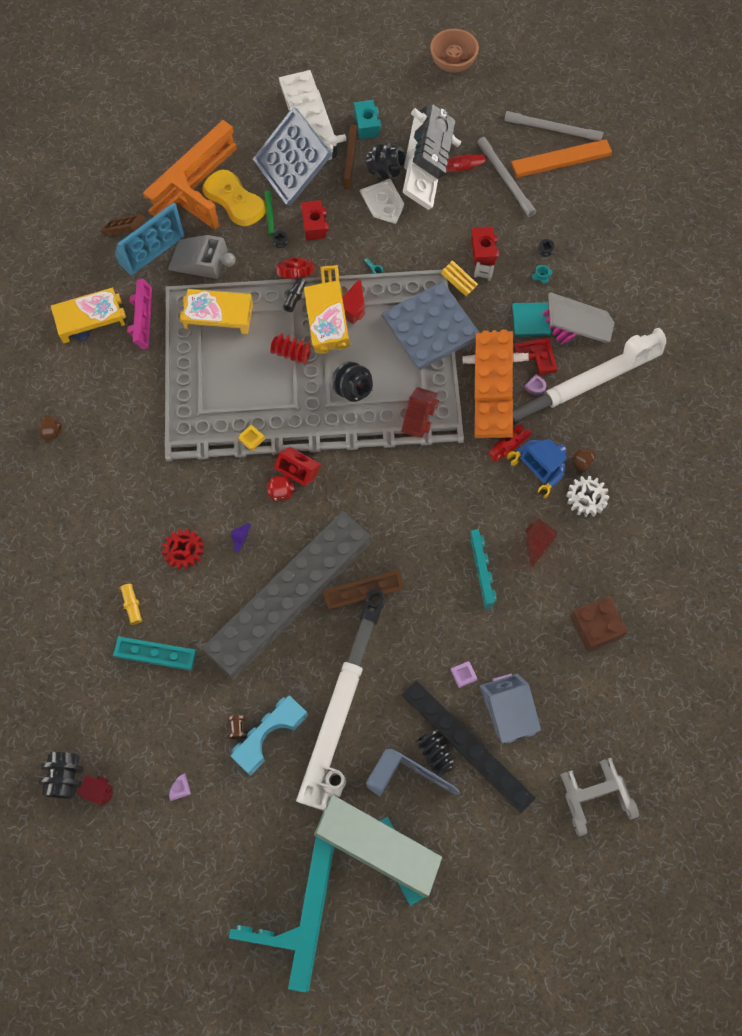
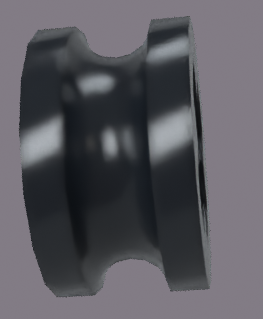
[272,231,288,248]
[538,239,555,257]

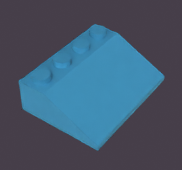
[115,203,185,276]

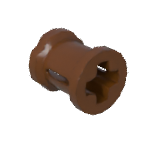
[228,715,246,739]

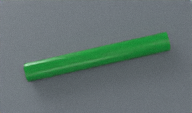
[264,190,275,236]

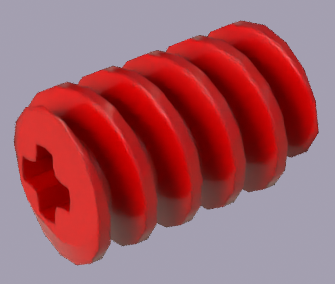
[270,333,311,365]

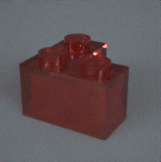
[401,387,440,438]

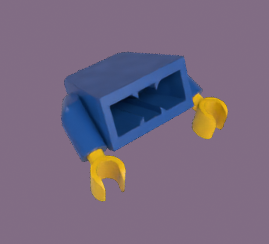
[507,439,567,498]

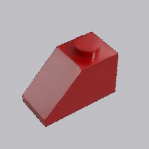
[342,279,365,325]

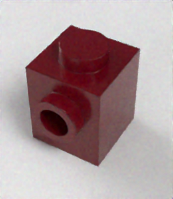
[77,775,113,807]

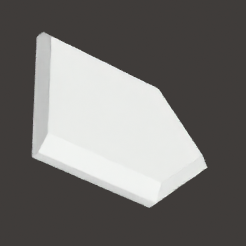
[360,179,404,224]

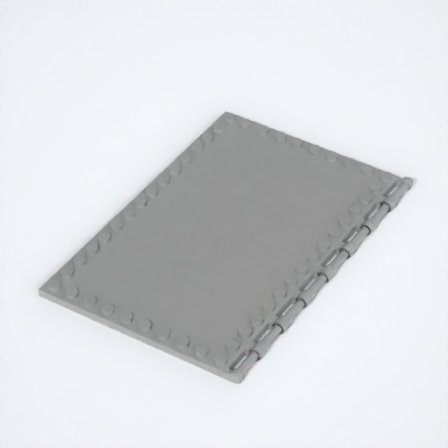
[165,270,464,462]

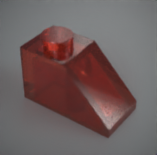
[525,519,558,567]

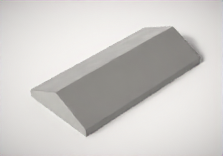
[548,292,614,343]

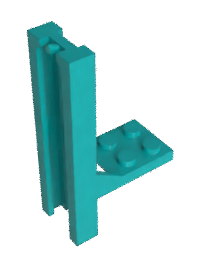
[229,837,334,992]

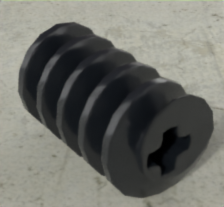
[416,729,457,777]

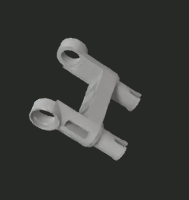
[560,758,639,837]

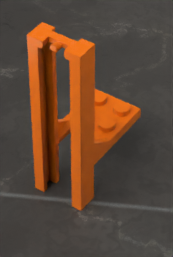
[143,120,237,230]

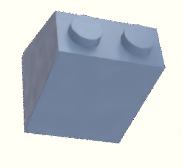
[480,673,541,743]

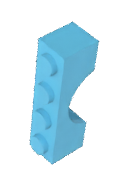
[231,695,308,776]

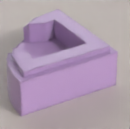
[169,774,191,801]

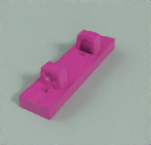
[127,278,152,349]

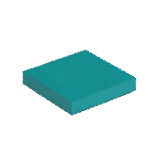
[512,302,551,337]

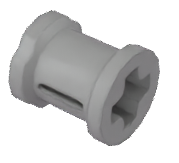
[474,262,494,281]

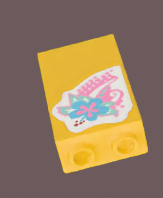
[304,280,351,354]
[51,287,126,344]
[180,289,253,334]

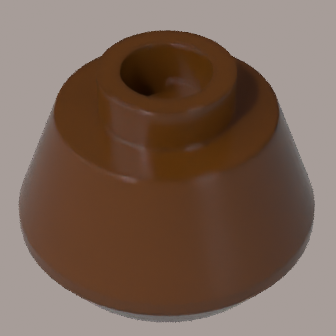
[39,415,62,441]
[572,448,596,473]

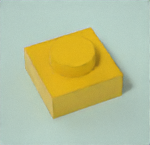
[238,425,265,451]

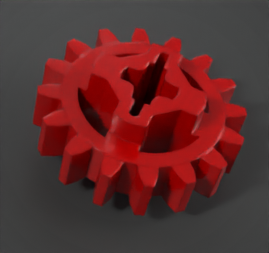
[276,257,315,280]
[162,528,204,570]

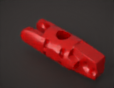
[446,154,486,172]
[489,424,532,463]

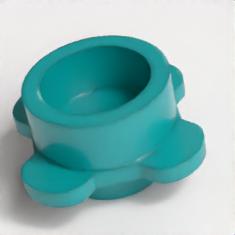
[532,265,552,284]

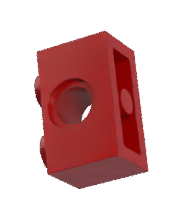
[301,200,329,241]
[471,227,499,267]
[274,447,321,486]

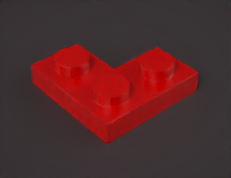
[514,338,557,375]

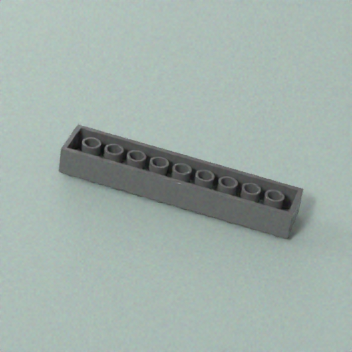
[202,511,371,680]

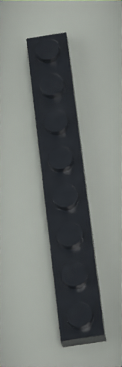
[402,680,536,814]

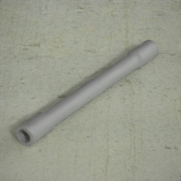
[504,111,604,141]
[477,137,536,217]

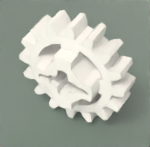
[566,476,609,517]

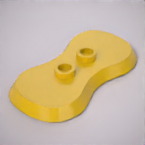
[202,170,266,226]

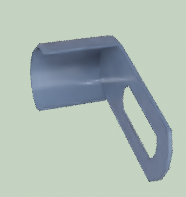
[366,749,460,796]

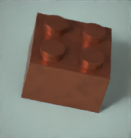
[570,596,628,653]

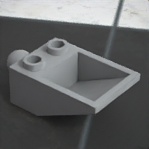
[168,235,236,279]

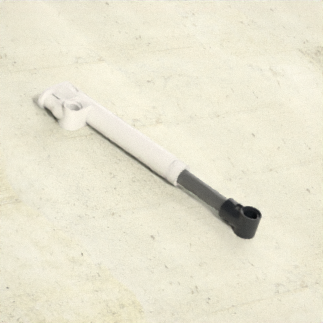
[491,328,666,439]
[296,589,385,811]

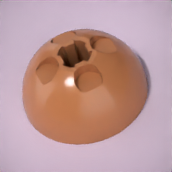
[430,29,479,73]

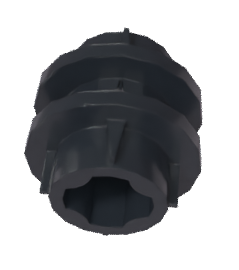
[366,142,406,179]
[332,361,373,402]
[38,752,84,799]

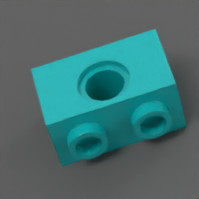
[354,100,382,139]

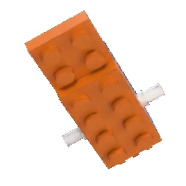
[463,329,529,438]

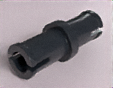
[283,278,307,312]

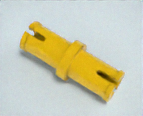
[120,584,143,625]

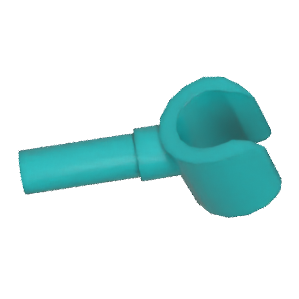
[364,258,383,274]

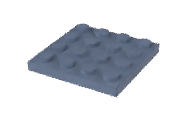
[253,107,333,206]
[382,282,480,370]

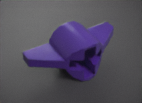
[231,523,251,552]

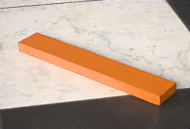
[511,139,612,178]

